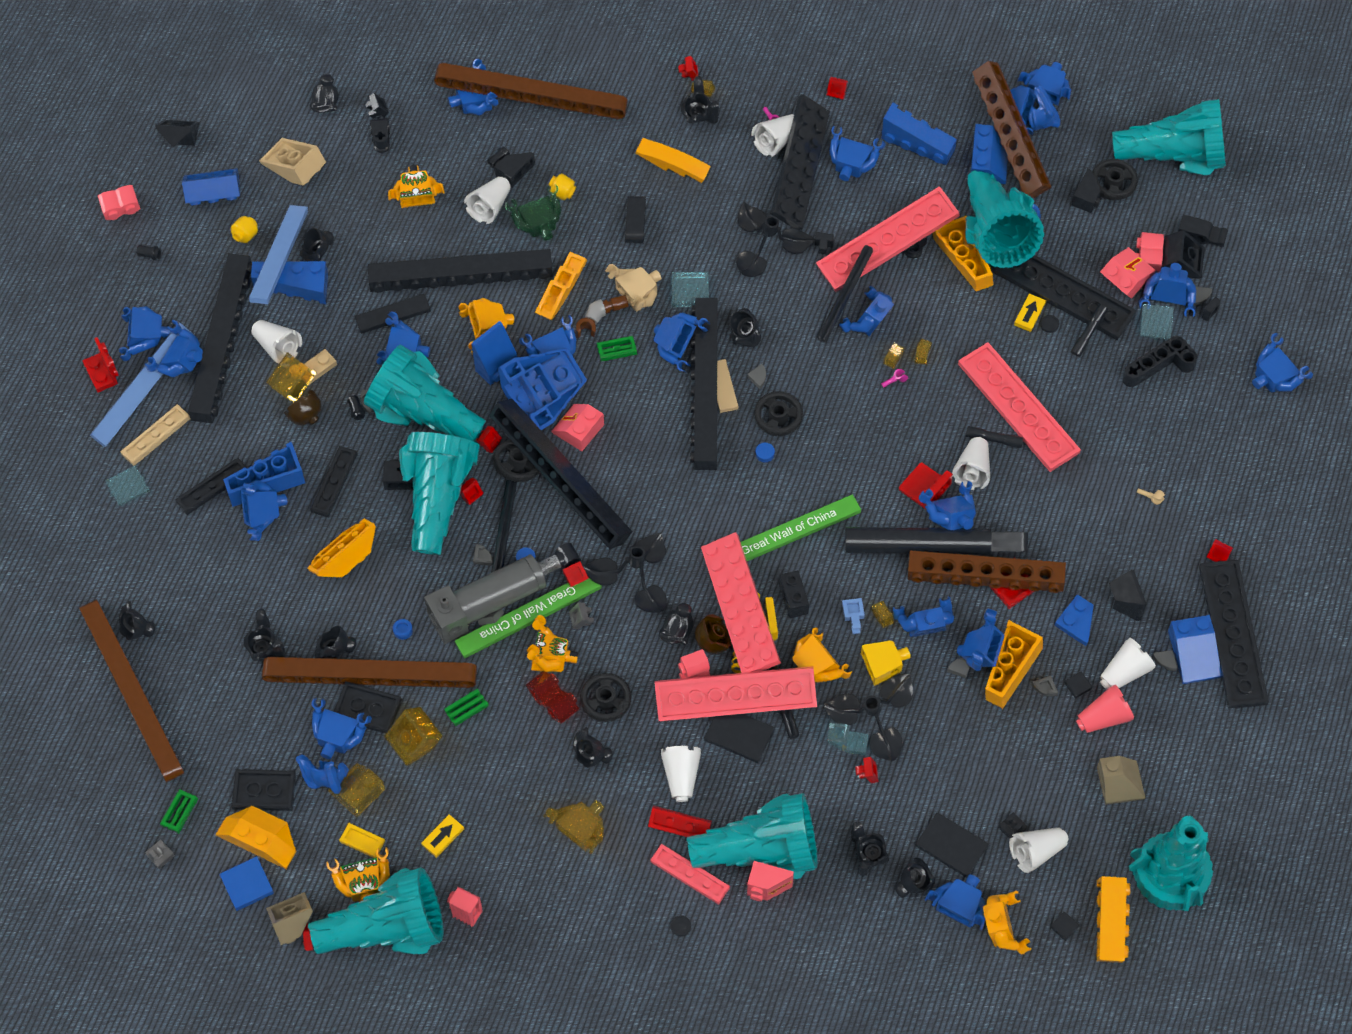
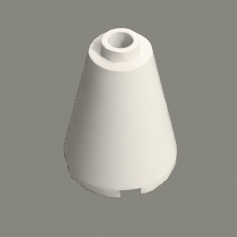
[752,114,794,157]
[464,177,510,224]
[251,320,302,364]
[952,437,990,490]
[1100,638,1156,690]
[661,746,701,802]
[1009,828,1068,873]

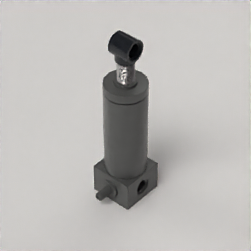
[424,543,581,645]

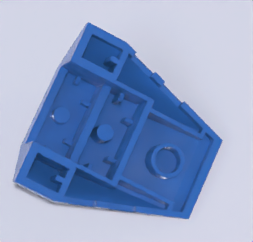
[498,348,587,430]

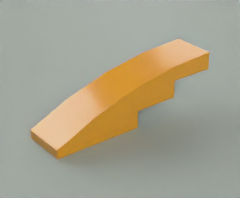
[635,138,711,183]
[535,252,587,320]

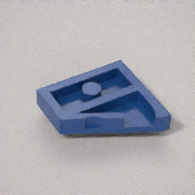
[1055,594,1094,646]

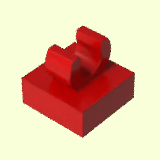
[678,56,699,81]
[826,77,848,99]
[476,426,502,453]
[460,478,484,505]
[1206,539,1233,562]
[562,561,589,588]
[855,757,879,783]

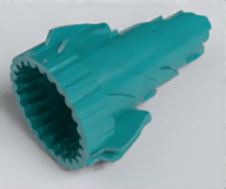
[1112,99,1226,175]
[966,170,1044,268]
[364,344,486,441]
[399,432,480,555]
[687,793,818,879]
[1129,816,1213,911]
[308,867,444,954]

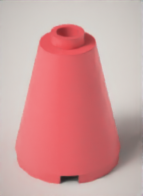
[1076,684,1134,733]

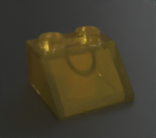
[266,352,317,402]
[385,707,443,766]
[328,763,385,817]

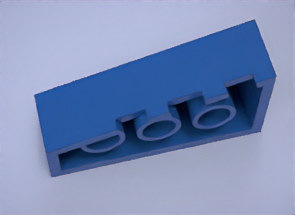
[881,102,957,165]
[251,261,328,304]
[223,442,305,507]

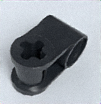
[370,118,390,153]

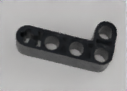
[1122,336,1197,387]

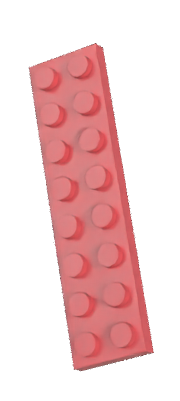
[816,186,960,292]
[958,342,1081,472]
[701,532,781,673]
[655,666,817,721]

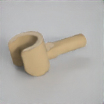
[1137,488,1165,505]

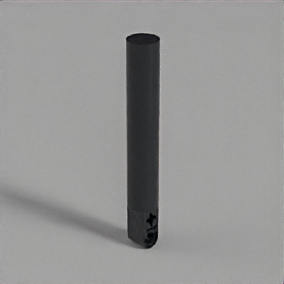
[845,527,1028,555]

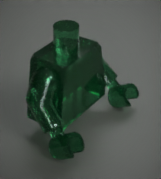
[505,184,561,241]

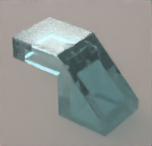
[827,722,869,755]

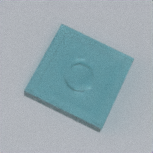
[672,272,709,307]

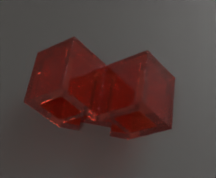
[525,671,579,724]

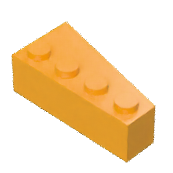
[933,216,993,291]
[985,620,1043,709]
[1097,876,1130,963]

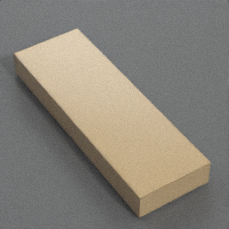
[717,359,738,413]

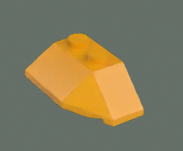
[307,518,376,577]
[216,806,296,869]

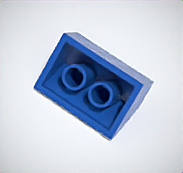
[971,124,1008,184]
[182,168,240,205]

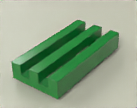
[597,336,637,362]
[444,689,489,726]
[160,789,198,834]

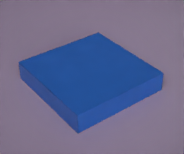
[220,856,274,911]

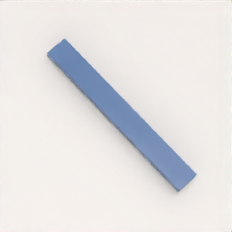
[249,205,308,304]
[90,323,193,447]

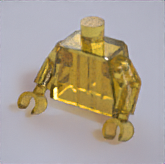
[543,800,604,854]

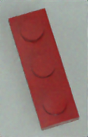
[648,806,712,837]

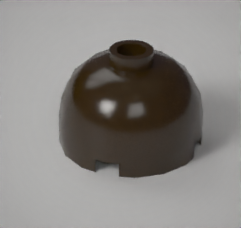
[284,390,322,426]
[695,614,732,654]

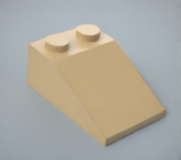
[260,138,326,186]

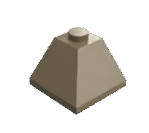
[1097,756,1145,805]
[267,892,313,945]

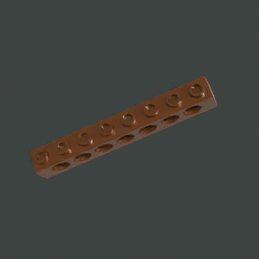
[972,61,1051,198]
[908,551,1066,593]

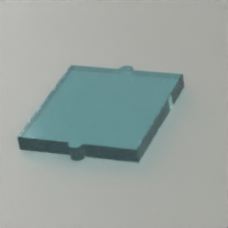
[1140,304,1174,340]
[106,466,149,506]

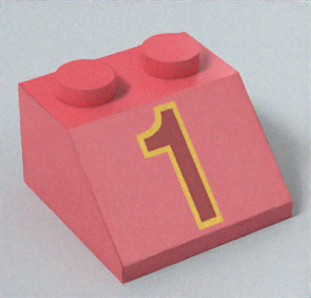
[1100,247,1156,299]
[552,404,604,451]
[747,861,794,901]

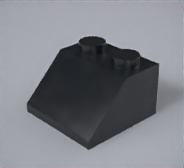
[1162,230,1205,279]

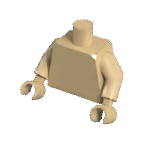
[605,264,662,312]

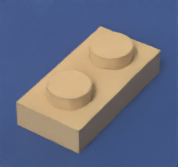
[296,349,337,385]

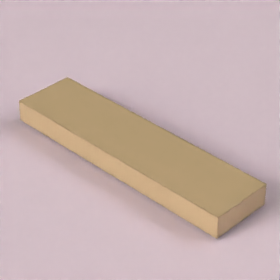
[120,404,190,466]

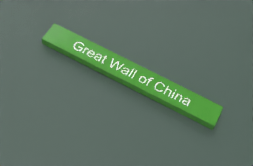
[741,494,861,561]
[455,577,601,659]

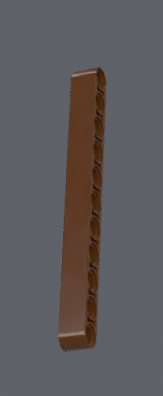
[434,63,628,119]
[79,599,185,783]
[261,657,477,688]

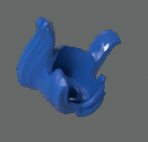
[1028,85,1060,131]
[296,754,349,794]

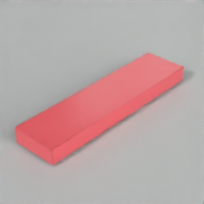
[650,844,730,905]

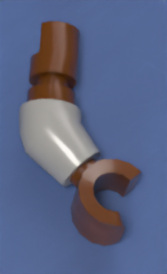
[575,295,629,339]

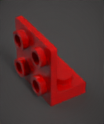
[82,337,119,393]
[899,462,953,509]

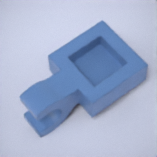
[842,598,865,634]

